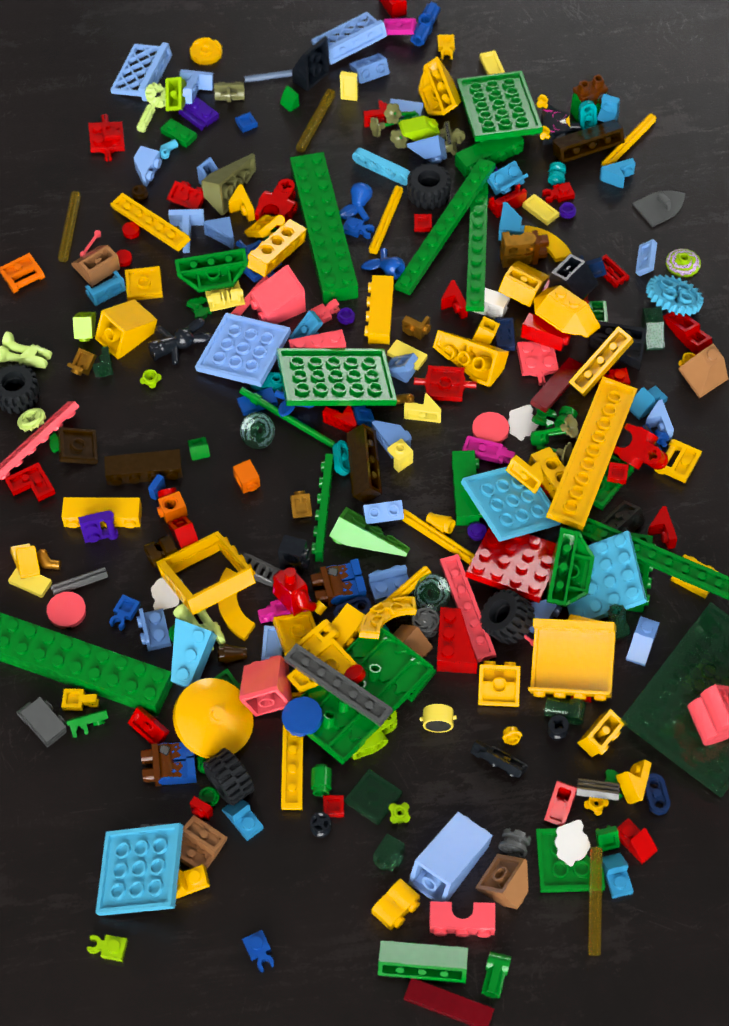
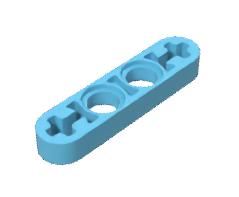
[352,148,410,186]

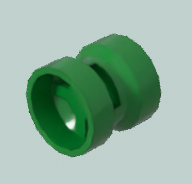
[554,406,578,427]

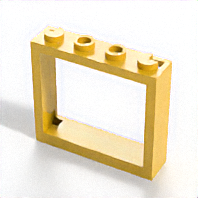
[156,531,256,615]

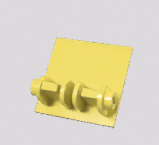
[205,280,245,312]

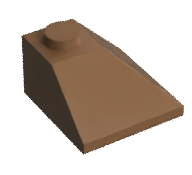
[678,343,728,399]
[475,854,528,909]

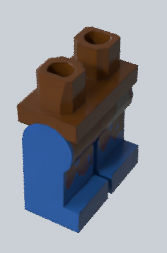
[310,558,366,607]
[141,742,197,786]

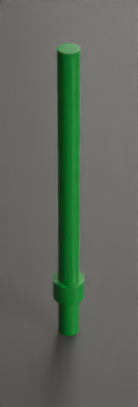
[239,387,336,448]

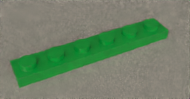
[311,454,334,562]

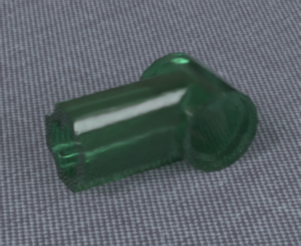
[607,604,631,640]
[544,697,586,725]

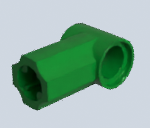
[482,951,512,998]

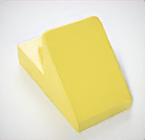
[404,393,441,423]

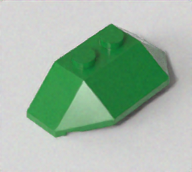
[175,248,248,293]
[546,528,594,607]

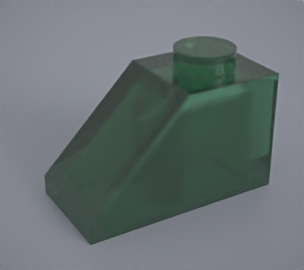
[641,307,665,351]

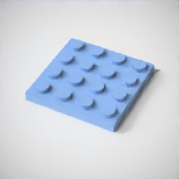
[195,313,291,387]

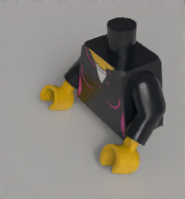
[537,94,580,145]

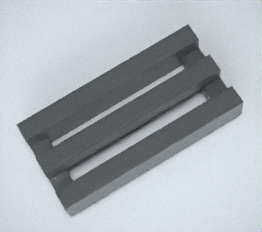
[576,778,620,801]

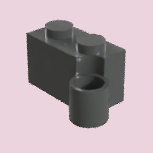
[16,697,67,748]

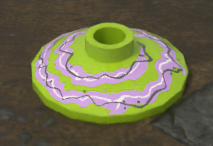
[666,248,701,278]

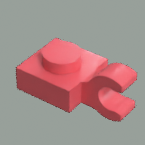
[307,299,340,325]

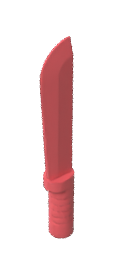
[230,276,269,316]

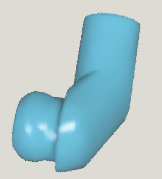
[159,139,178,159]

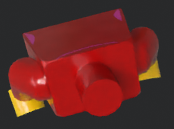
[272,567,328,616]

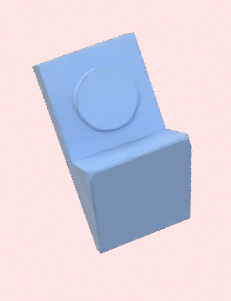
[645,399,674,441]

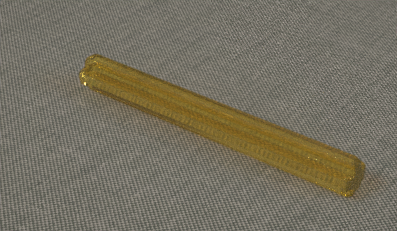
[296,89,335,152]
[58,191,81,262]
[588,847,602,956]

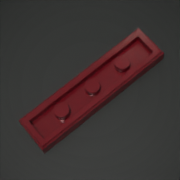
[530,357,583,413]
[404,978,494,1026]

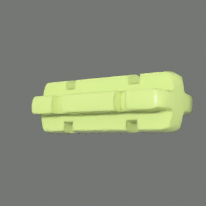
[136,104,155,133]

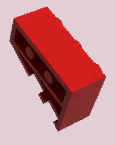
[437,607,477,674]

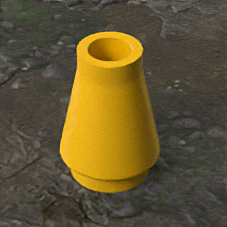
[426,512,456,534]

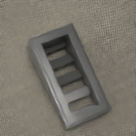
[237,553,281,587]

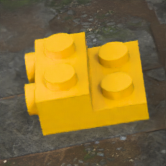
[478,661,520,707]

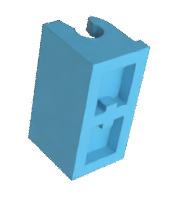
[85,270,126,306]

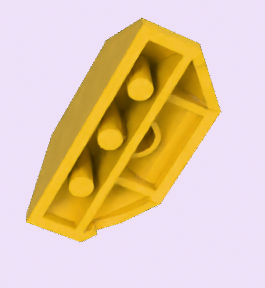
[418,57,461,115]
[533,285,600,338]

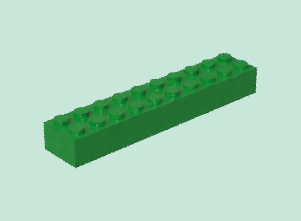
[290,152,358,304]
[0,612,173,717]

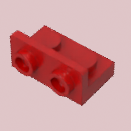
[167,181,205,209]

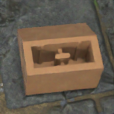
[71,245,121,287]

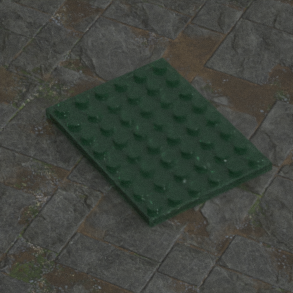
[620,602,729,798]

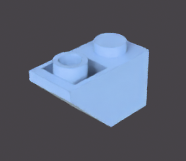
[133,146,162,187]

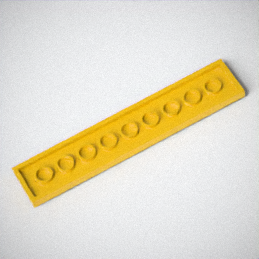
[546,376,637,531]

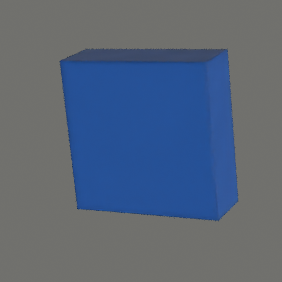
[235,112,258,133]
[148,474,166,500]

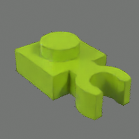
[87,935,128,962]

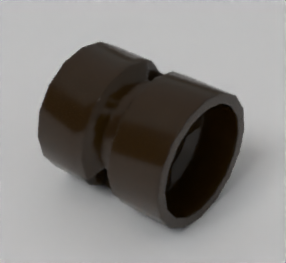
[143,534,177,568]

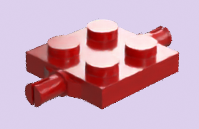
[88,114,125,162]
[414,365,477,402]

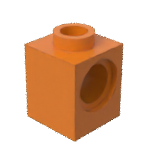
[233,459,261,494]
[157,491,188,524]

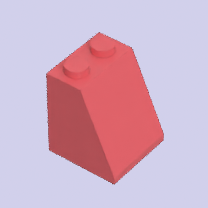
[250,265,306,324]
[239,655,292,717]

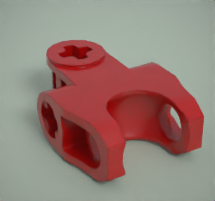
[255,178,298,229]
[613,423,668,470]

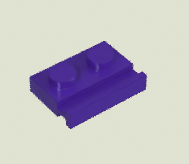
[178,96,219,131]

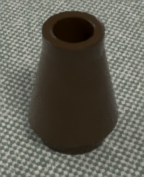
[217,644,247,664]

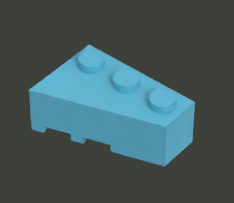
[171,618,217,688]

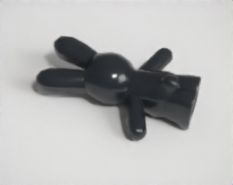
[147,317,212,365]

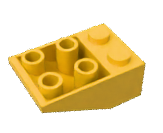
[498,260,550,307]

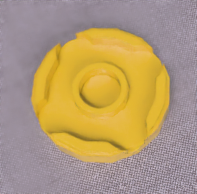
[189,37,222,65]

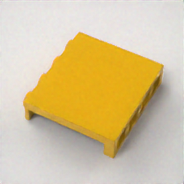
[528,618,616,701]

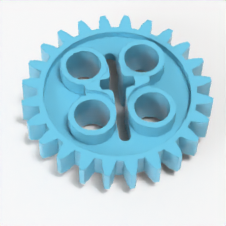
[646,274,704,316]

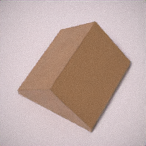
[393,624,433,658]

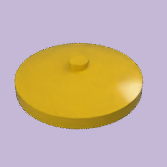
[173,678,253,759]

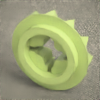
[145,82,165,108]
[17,408,46,432]

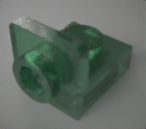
[93,346,114,377]

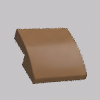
[180,815,227,870]

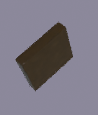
[58,427,98,464]

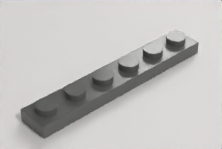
[284,643,393,727]

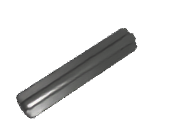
[51,567,108,595]

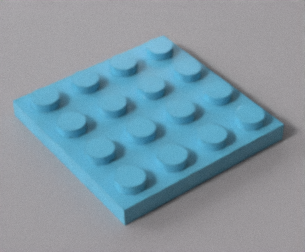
[461,466,561,542]
[567,530,647,620]
[96,823,184,916]

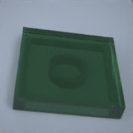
[344,769,403,825]

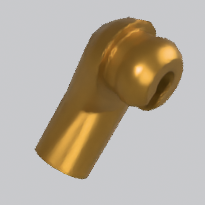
[396,393,415,405]
[36,549,61,570]

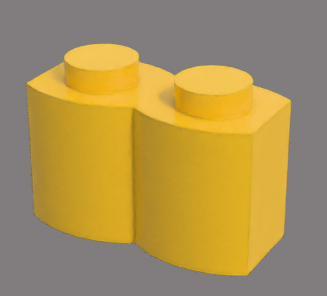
[371,878,420,931]

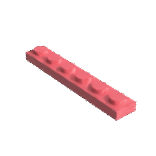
[0,401,79,480]
[440,554,496,663]

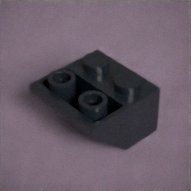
[548,254,598,300]

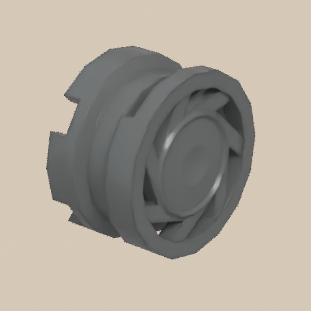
[412,607,440,639]
[498,828,531,857]

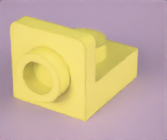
[387,439,413,473]

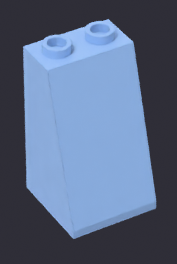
[408,812,493,902]

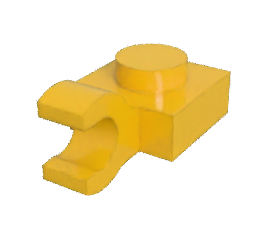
[61,689,99,711]

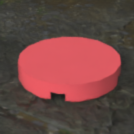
[472,412,509,444]
[46,592,86,629]

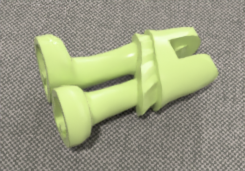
[0,331,52,369]
[173,604,226,651]

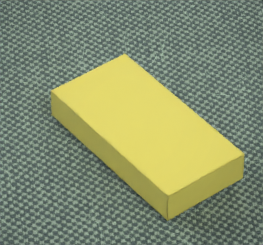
[479,50,505,75]
[340,71,358,101]
[522,194,560,226]
[387,339,428,371]
[8,567,52,598]

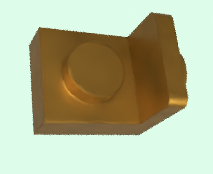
[290,491,312,519]

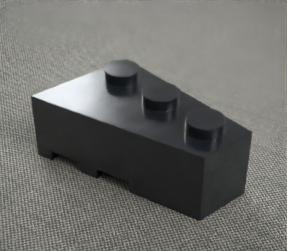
[588,321,647,370]

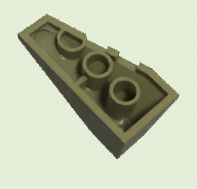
[201,154,256,215]

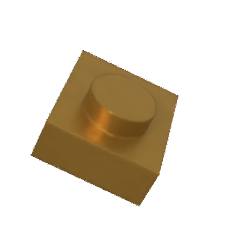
[402,315,431,340]
[67,348,97,376]

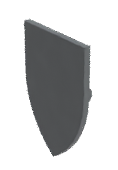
[632,191,685,227]

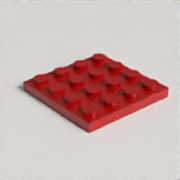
[465,527,556,603]

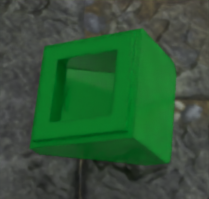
[280,86,299,112]
[188,437,210,460]

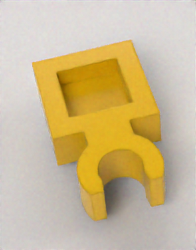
[437,34,455,60]

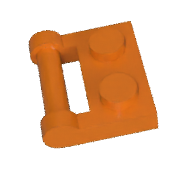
[0,253,45,293]

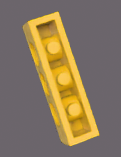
[248,219,307,277]
[528,446,566,499]

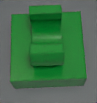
[595,825,620,852]

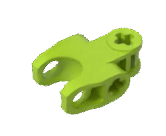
[351,710,397,760]

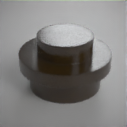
[131,184,149,201]

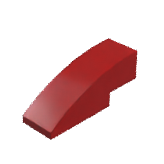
[663,311,713,355]

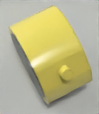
[420,704,457,733]

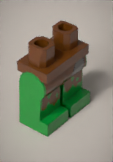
[570,74,608,122]

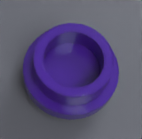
[559,202,576,219]
[337,307,355,325]
[467,522,487,541]

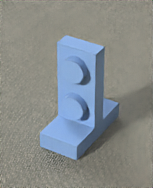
[179,69,214,104]
[168,209,205,253]

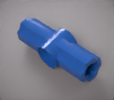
[411,2,440,47]

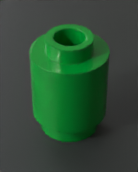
[311,764,332,797]

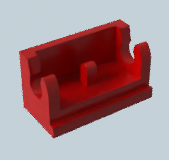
[488,184,527,218]

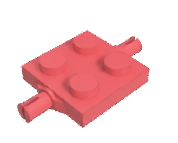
[516,341,559,386]

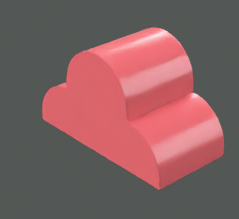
[687,684,729,745]

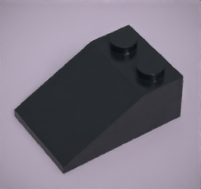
[292,36,329,91]

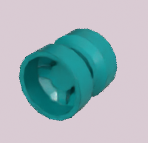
[548,162,566,185]

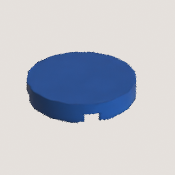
[282,697,323,737]

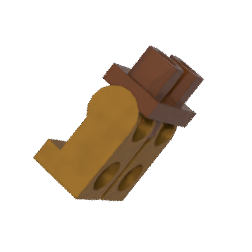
[500,230,549,268]

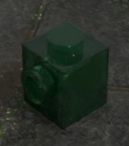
[373,834,405,872]

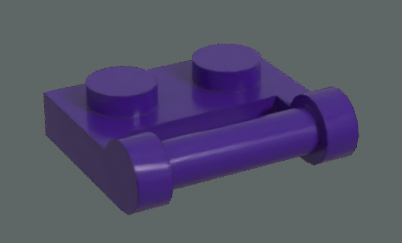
[78,511,119,543]

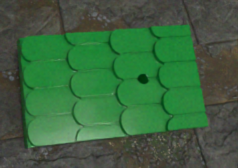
[300,627,434,765]

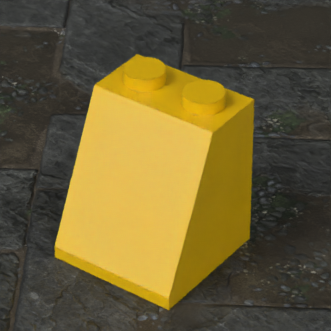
[95,299,157,359]

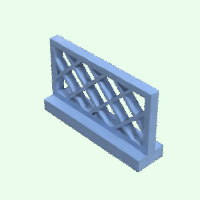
[311,12,387,64]
[110,42,172,101]

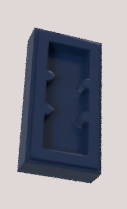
[495,318,515,351]

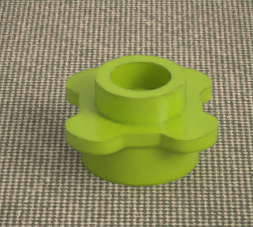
[140,369,162,388]
[389,802,410,824]

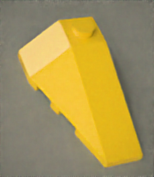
[433,330,509,387]

